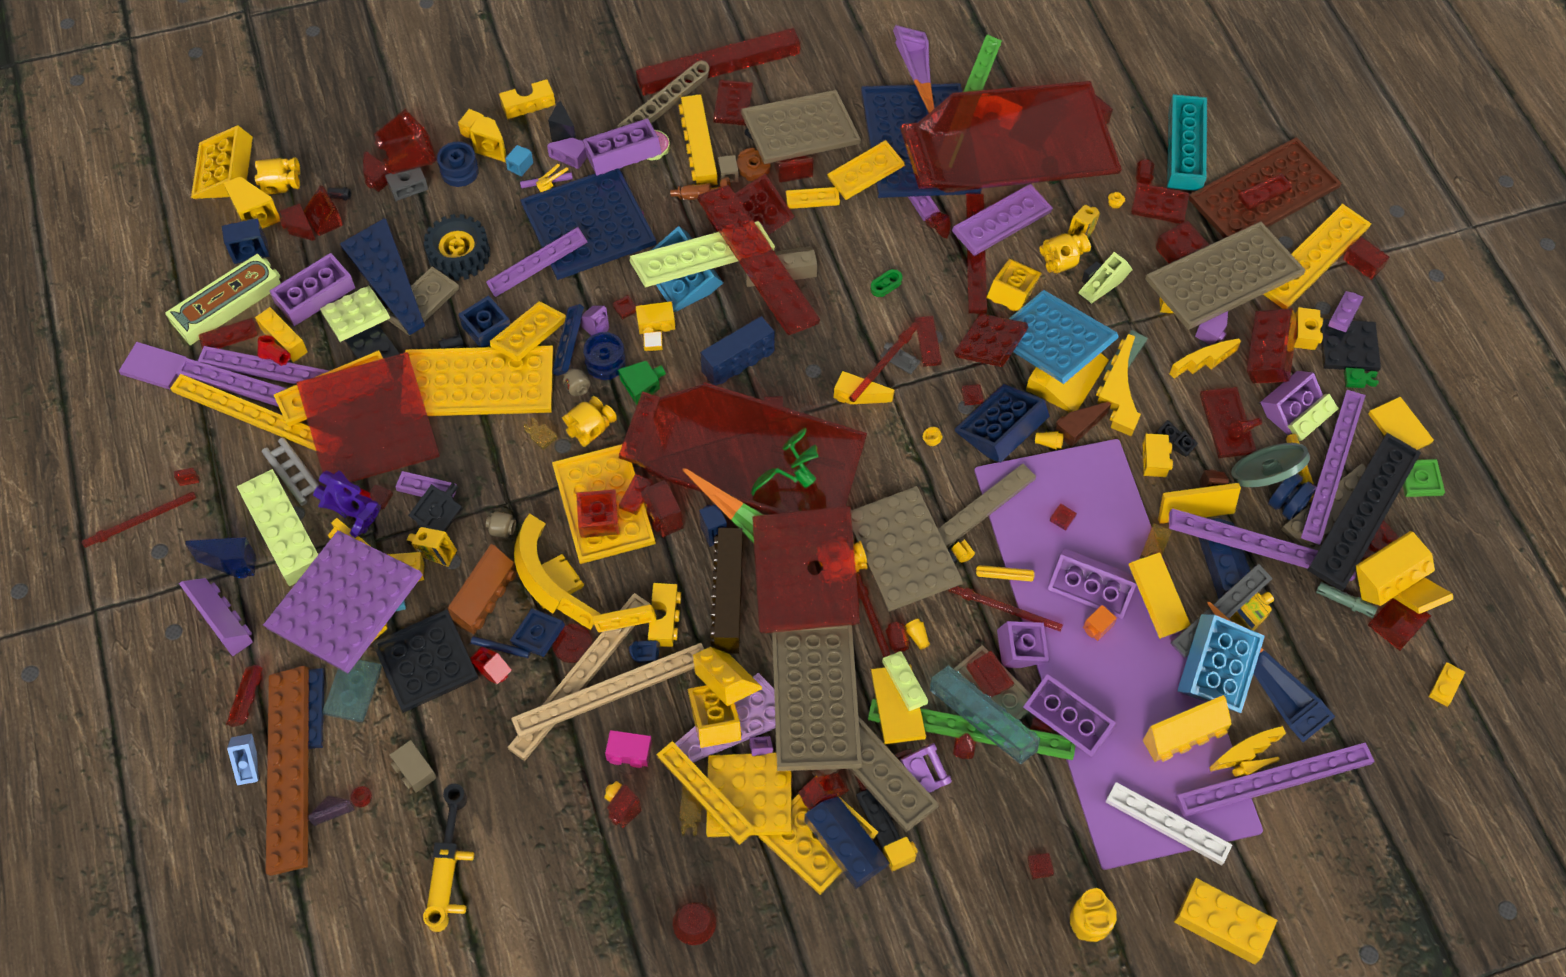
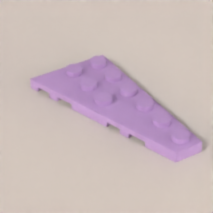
[675,673,776,763]

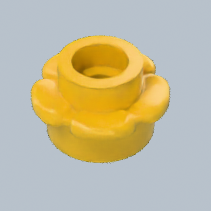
[1108,192,1125,208]

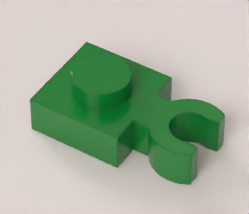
[1344,368,1379,388]

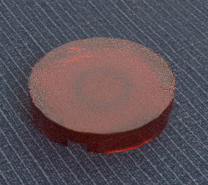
[552,624,592,663]

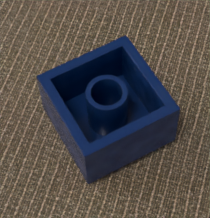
[222,218,270,264]
[458,295,510,348]

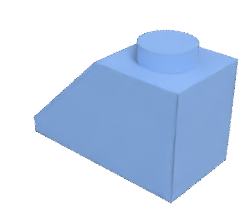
[227,734,259,785]

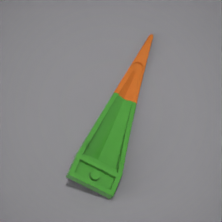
[683,469,818,581]

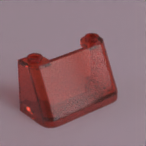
[374,109,437,174]

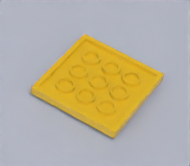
[706,753,792,837]
[758,776,878,895]

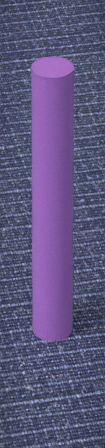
[520,172,573,189]

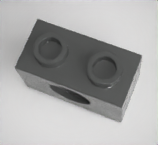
[385,164,428,201]

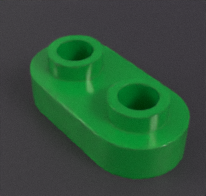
[870,269,903,297]

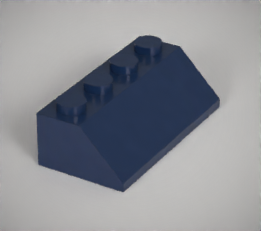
[1198,518,1250,599]
[804,796,890,889]

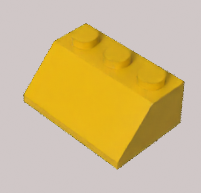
[693,647,762,706]

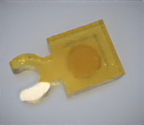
[524,417,557,450]

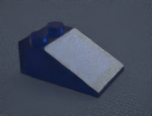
[185,537,256,578]

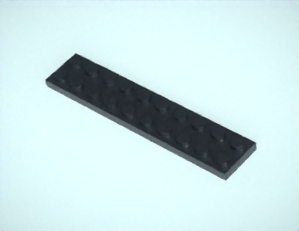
[1307,433,1421,592]

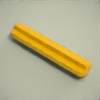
[976,565,1035,582]

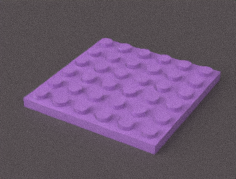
[263,531,423,674]

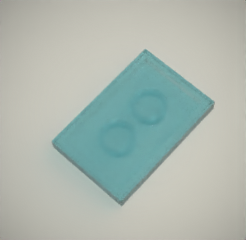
[323,660,382,723]

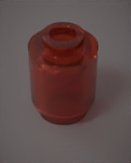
[1136,159,1154,186]
[885,622,910,653]

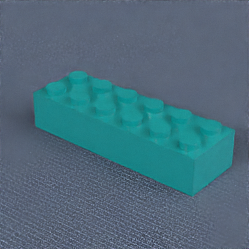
[1167,94,1207,191]

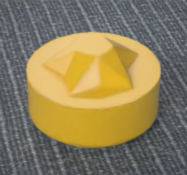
[922,427,942,446]
[604,781,623,803]

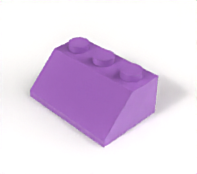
[1261,371,1323,435]

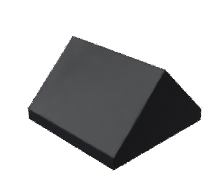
[548,101,576,142]

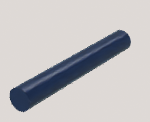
[471,636,530,658]

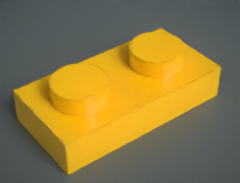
[1428,662,1465,707]

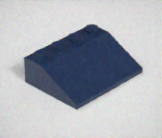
[954,384,1050,463]

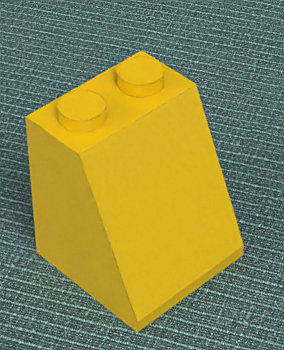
[224,176,281,229]

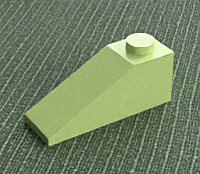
[1078,252,1133,304]

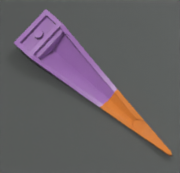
[893,25,936,122]

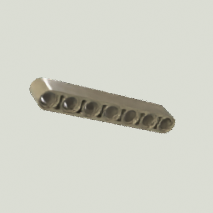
[617,61,709,128]

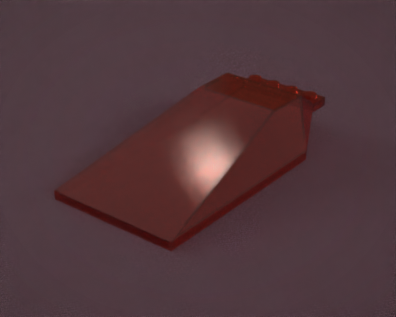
[900,81,1122,193]
[618,382,867,534]

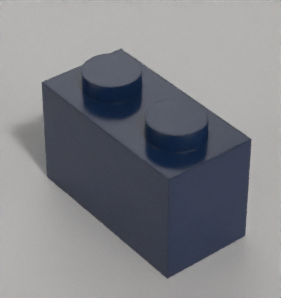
[699,504,727,547]

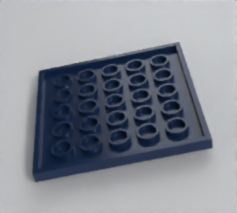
[520,169,657,280]

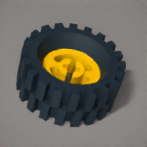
[424,214,490,281]

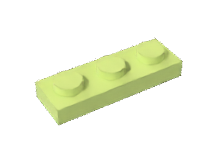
[1288,394,1338,441]
[883,651,928,711]

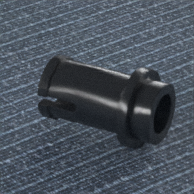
[327,187,351,201]
[438,334,463,349]

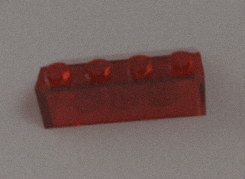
[706,174,795,235]

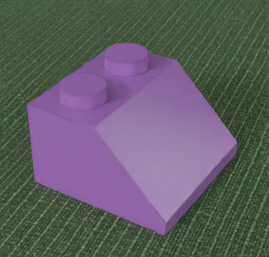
[997,621,1049,668]

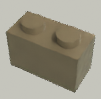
[390,740,437,793]

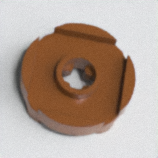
[737,148,771,181]

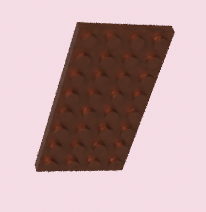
[1188,137,1342,238]

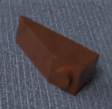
[1055,402,1111,447]

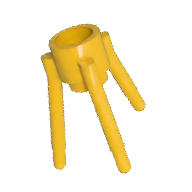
[535,164,569,192]

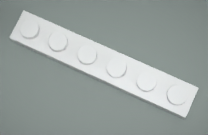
[1106,782,1232,865]

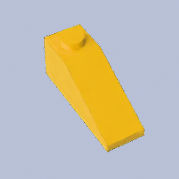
[834,371,894,404]

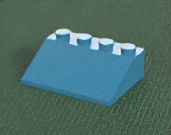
[650,226,723,312]
[1177,614,1265,713]

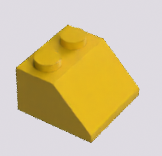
[470,115,507,162]

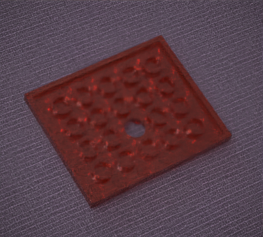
[752,506,860,634]

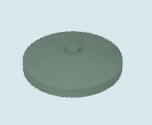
[1231,443,1310,487]

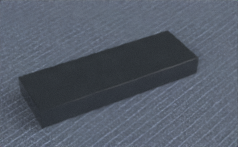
[856,789,901,851]

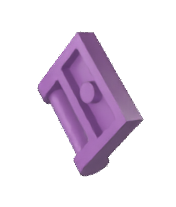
[900,743,952,793]

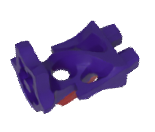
[313,470,381,538]

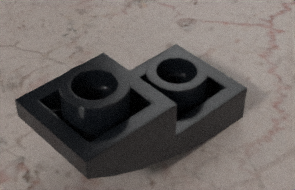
[1154,420,1198,457]

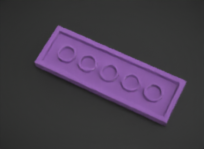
[952,184,1053,256]

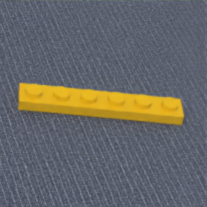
[657,741,755,845]

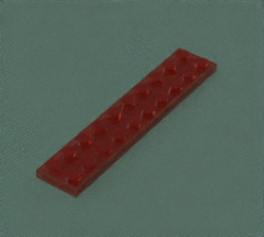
[697,185,820,336]

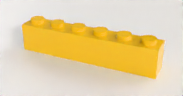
[678,94,717,186]

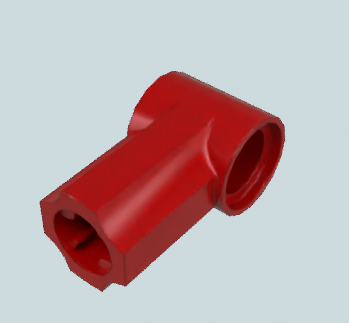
[257,335,291,366]

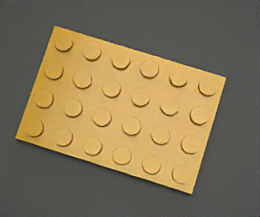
[552,443,656,564]

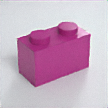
[605,730,652,768]

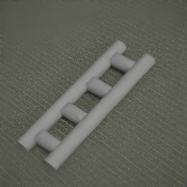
[262,437,319,506]

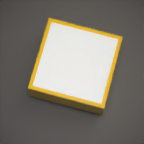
[643,331,663,351]

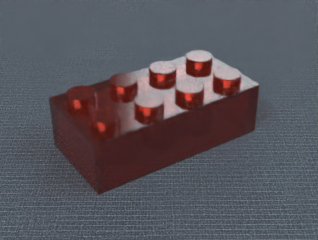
[1247,308,1298,384]

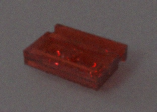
[966,651,1014,700]

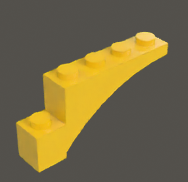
[1096,334,1141,436]

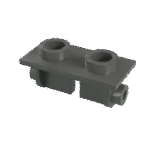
[880,342,921,375]

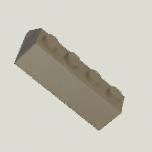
[741,246,817,287]

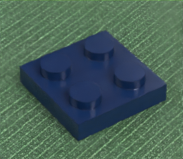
[510,608,565,657]

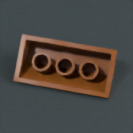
[448,544,517,634]

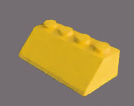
[1356,531,1435,606]
[1143,695,1231,762]

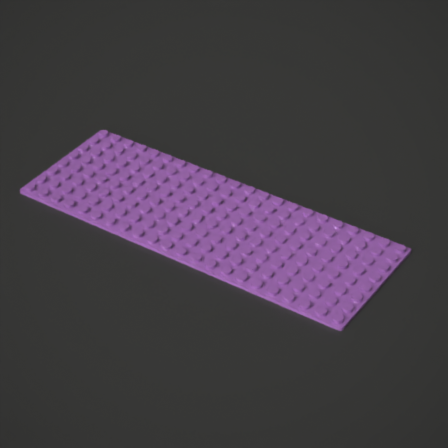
[974,439,1263,870]

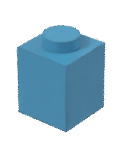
[505,145,533,177]

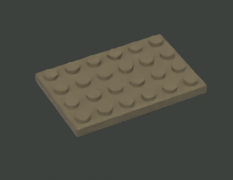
[741,90,861,164]
[845,486,963,612]

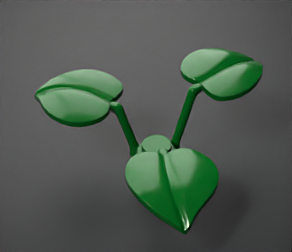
[751,427,819,497]

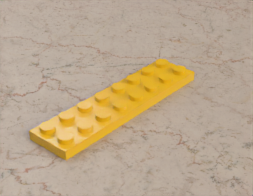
[1263,204,1371,311]

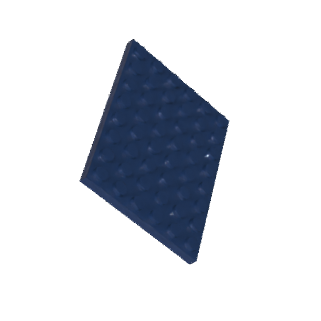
[861,83,982,198]

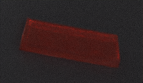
[1200,387,1257,458]

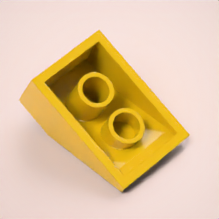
[987,258,1042,311]
[688,685,741,748]

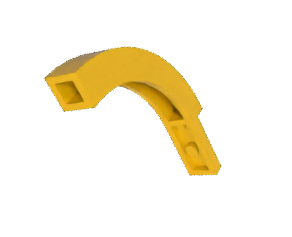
[514,513,600,630]

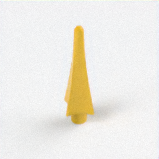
[1232,757,1280,777]

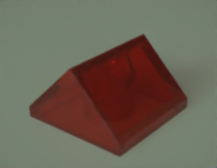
[774,155,813,183]
[303,185,343,236]

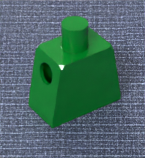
[618,361,666,405]

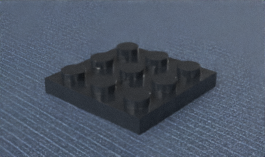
[1320,319,1381,372]

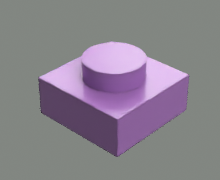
[750,736,773,756]

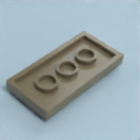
[386,267,460,336]
[952,645,1031,726]

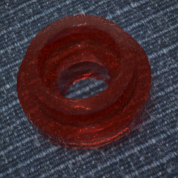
[350,786,372,808]

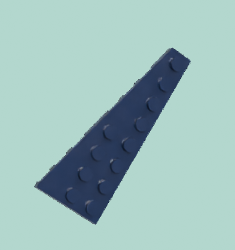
[340,218,425,335]

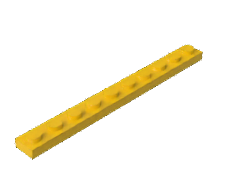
[170,374,343,458]

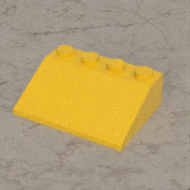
[191,125,253,199]
[1026,353,1109,413]

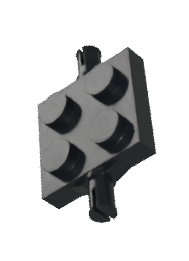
[408,483,464,534]

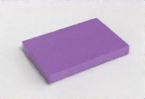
[119,342,186,390]

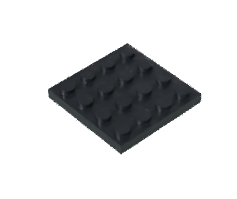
[372,610,479,713]

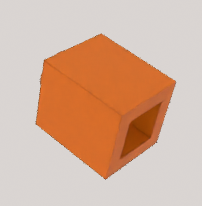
[1083,605,1117,641]

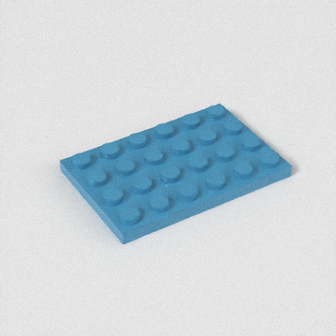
[991,290,1119,384]

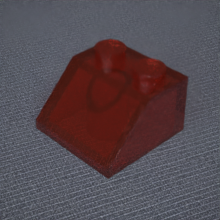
[1368,598,1431,651]

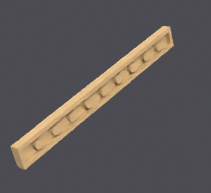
[508,593,650,761]
[511,643,704,739]

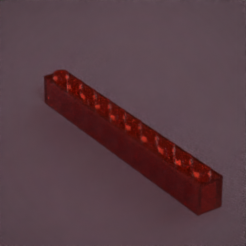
[636,28,800,96]

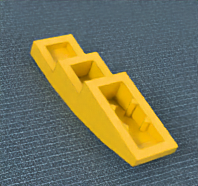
[1169,338,1241,379]
[1209,726,1286,771]

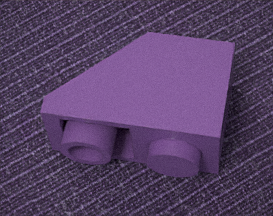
[580,306,609,339]

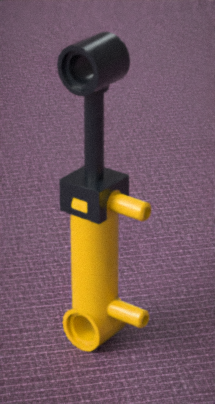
[423,783,474,932]

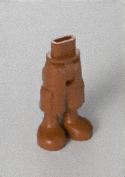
[670,177,731,200]

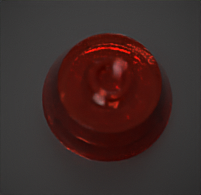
[673,902,716,945]

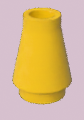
[1035,431,1063,450]
[905,618,930,650]

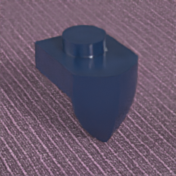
[629,641,660,663]

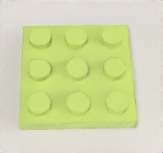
[320,286,390,342]

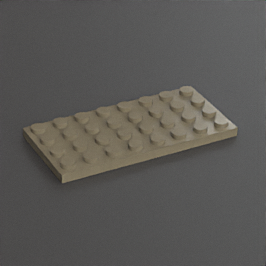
[1145,222,1306,330]
[772,623,862,771]

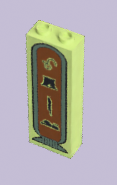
[165,254,281,346]

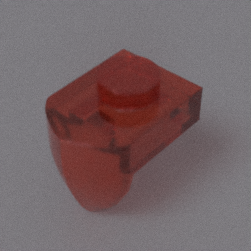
[925,212,951,238]
[953,733,976,759]

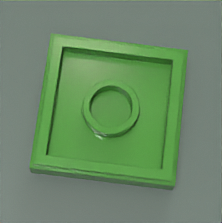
[1403,459,1445,497]

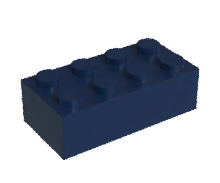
[700,316,774,387]

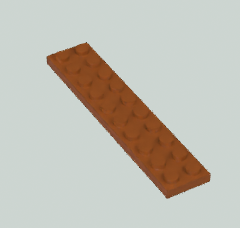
[266,666,309,876]

